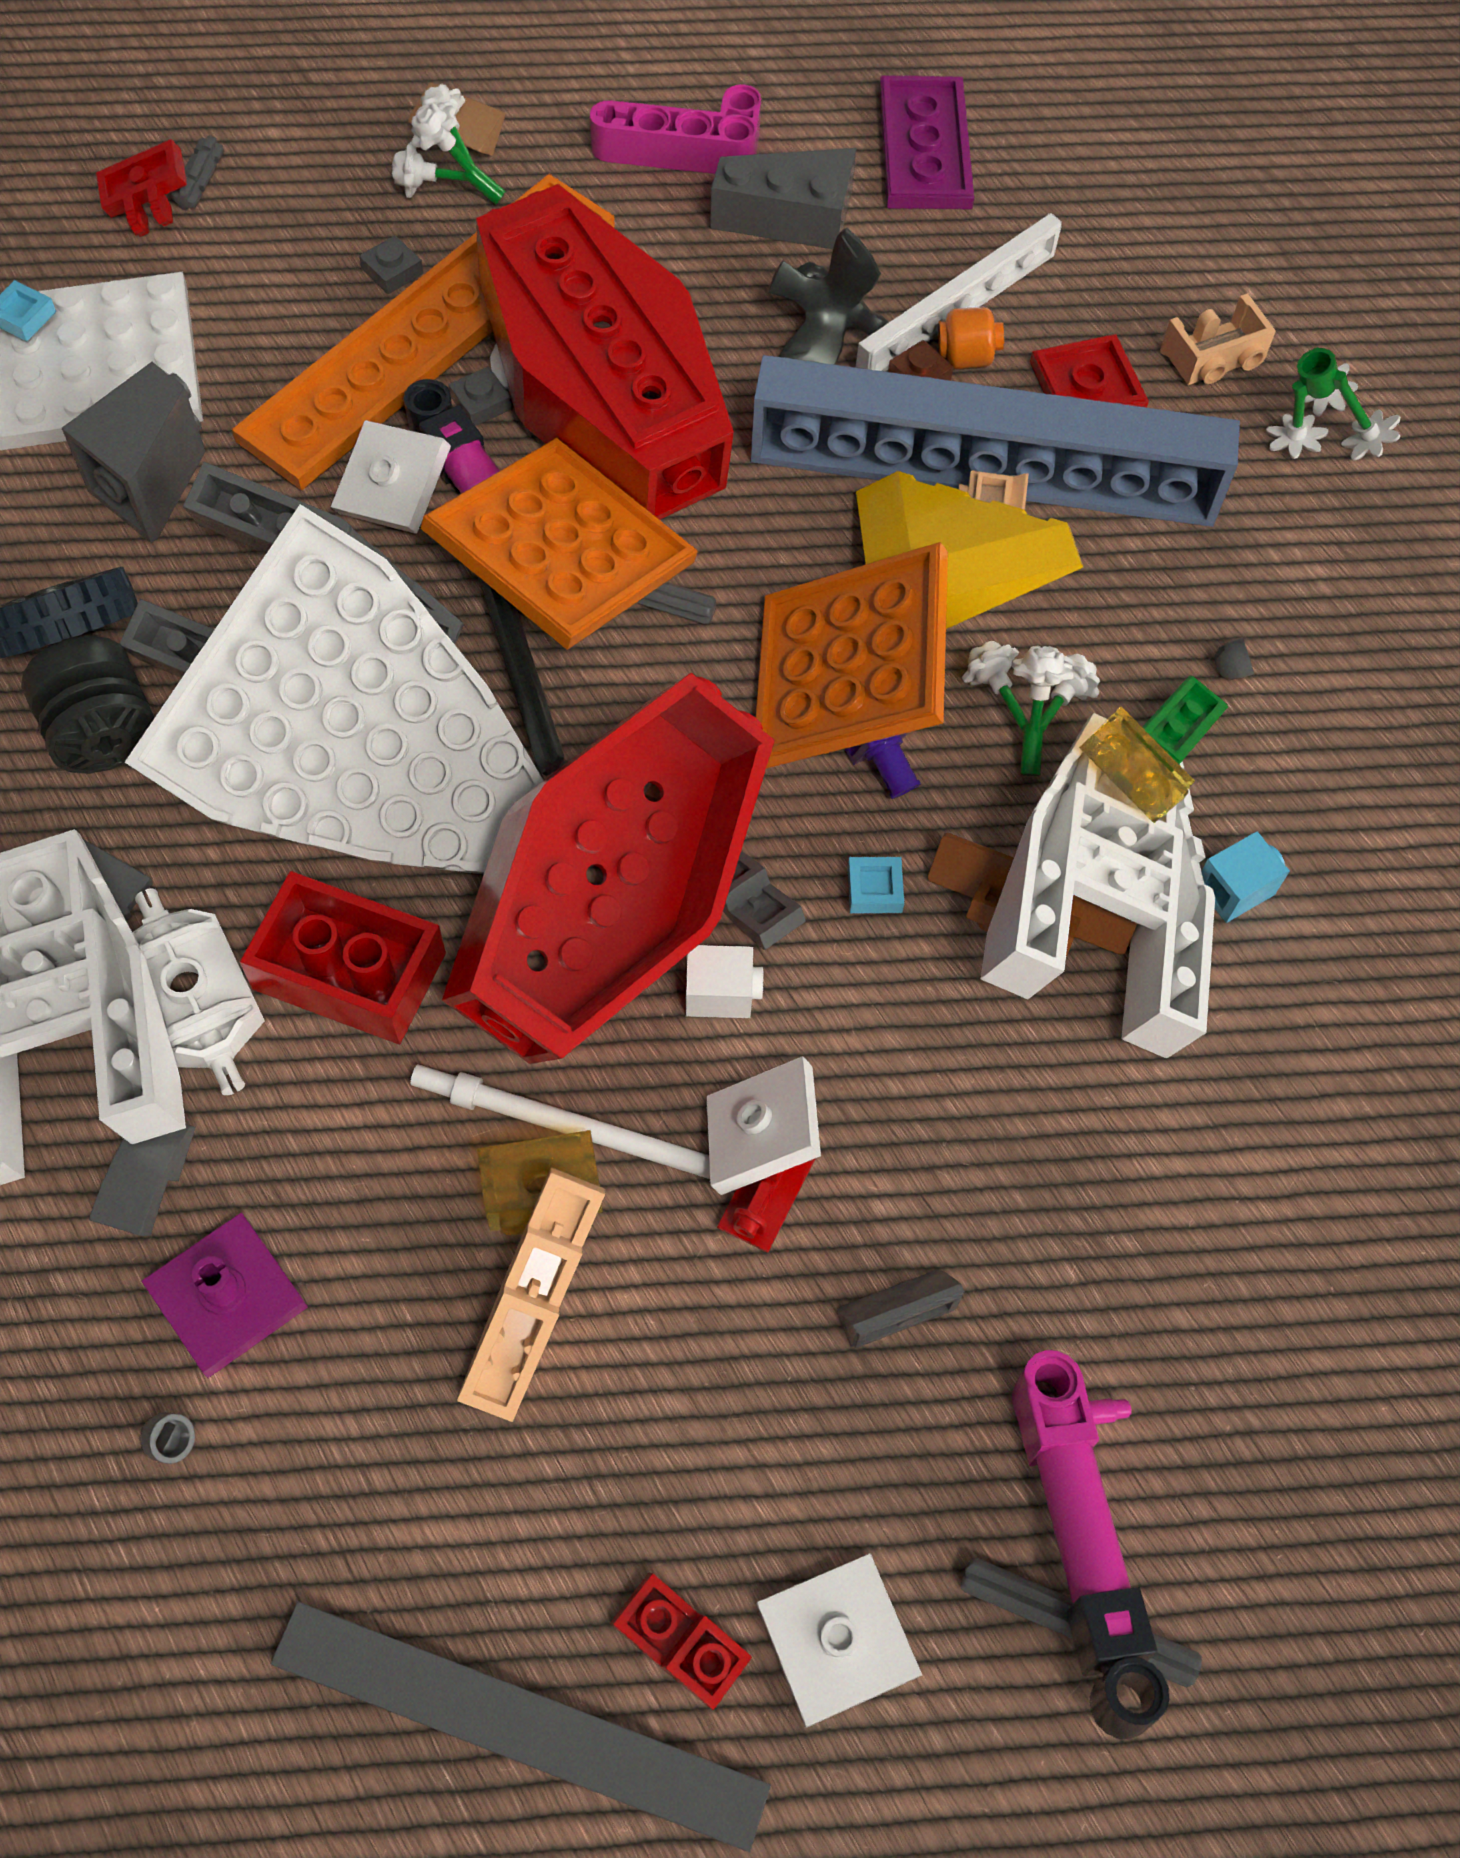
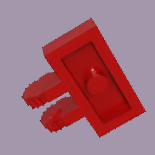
[96,139,187,237]

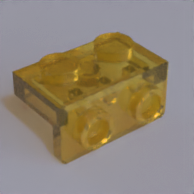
[1079,706,1195,823]

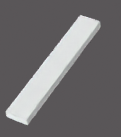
[856,213,1062,372]

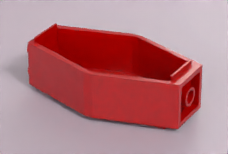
[476,184,734,520]
[442,673,775,1064]

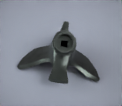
[768,227,889,364]

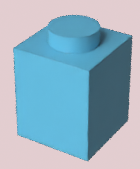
[1201,831,1290,923]

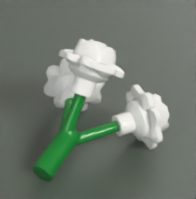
[392,84,506,205]
[962,641,1100,776]

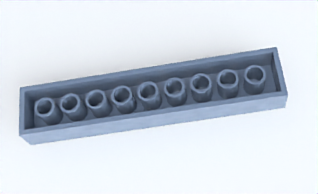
[751,355,1240,527]

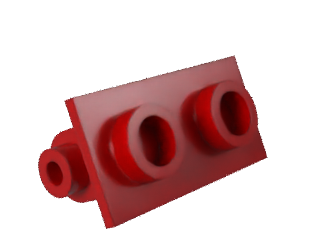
[717,1158,816,1253]

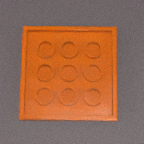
[421,438,698,650]
[755,542,948,769]

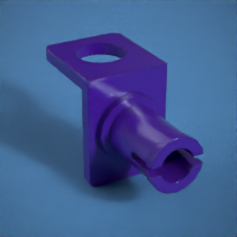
[845,732,921,799]

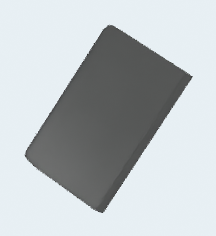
[837,1270,965,1349]

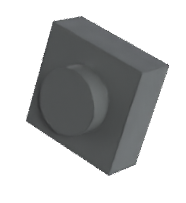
[359,235,424,294]
[448,366,512,426]

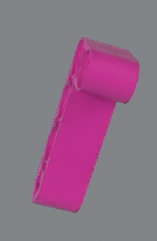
[590,84,761,174]

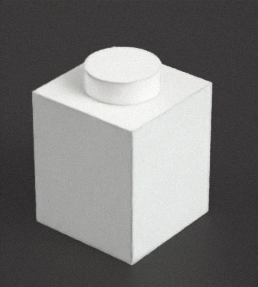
[686,945,763,1018]

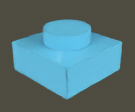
[0,280,56,341]
[847,857,904,913]

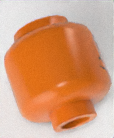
[938,307,1004,370]

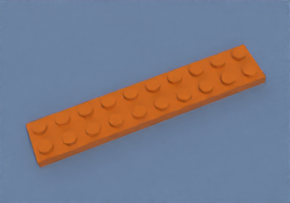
[232,174,615,491]

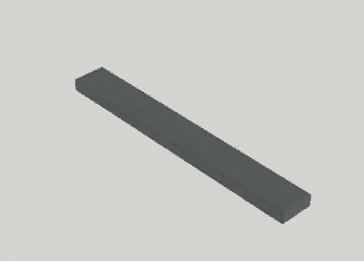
[271,1602,771,1853]

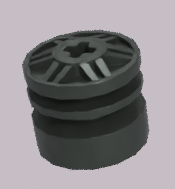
[21,635,155,774]

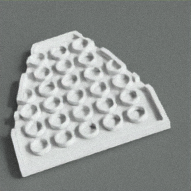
[125,504,543,874]

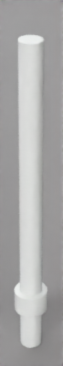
[410,1064,710,1179]

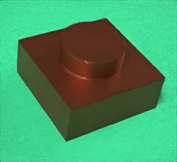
[888,339,953,381]

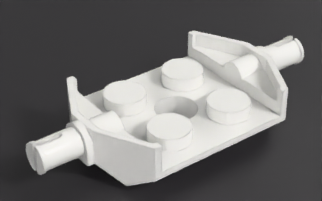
[132,889,265,1095]

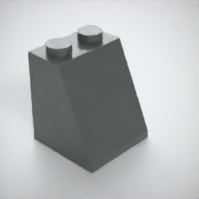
[62,362,206,543]

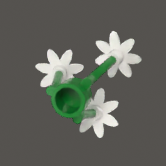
[1266,347,1400,460]

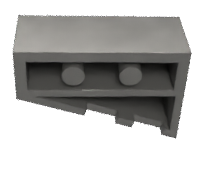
[710,148,857,249]

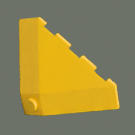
[856,471,1083,629]

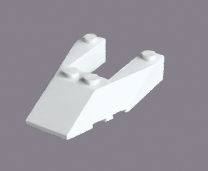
[980,713,1215,1058]
[0,829,186,1185]

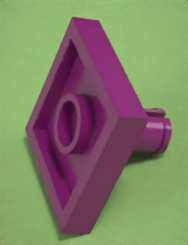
[141,1212,308,1378]

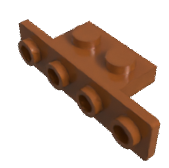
[928,833,1137,957]

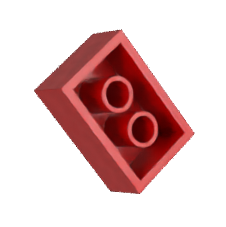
[240,871,446,1045]

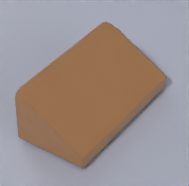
[408,82,506,156]

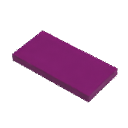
[879,75,974,209]

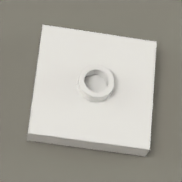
[331,420,451,534]
[707,1056,821,1195]
[756,1554,922,1728]

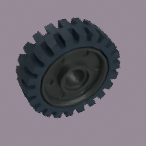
[0,566,138,658]

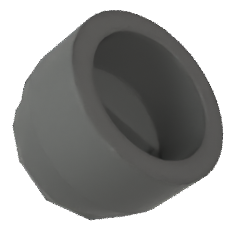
[1215,637,1254,680]
[139,1412,195,1464]

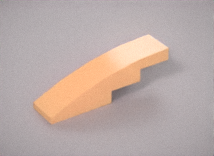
[457,1167,605,1422]

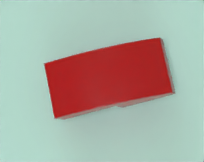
[609,1573,753,1710]

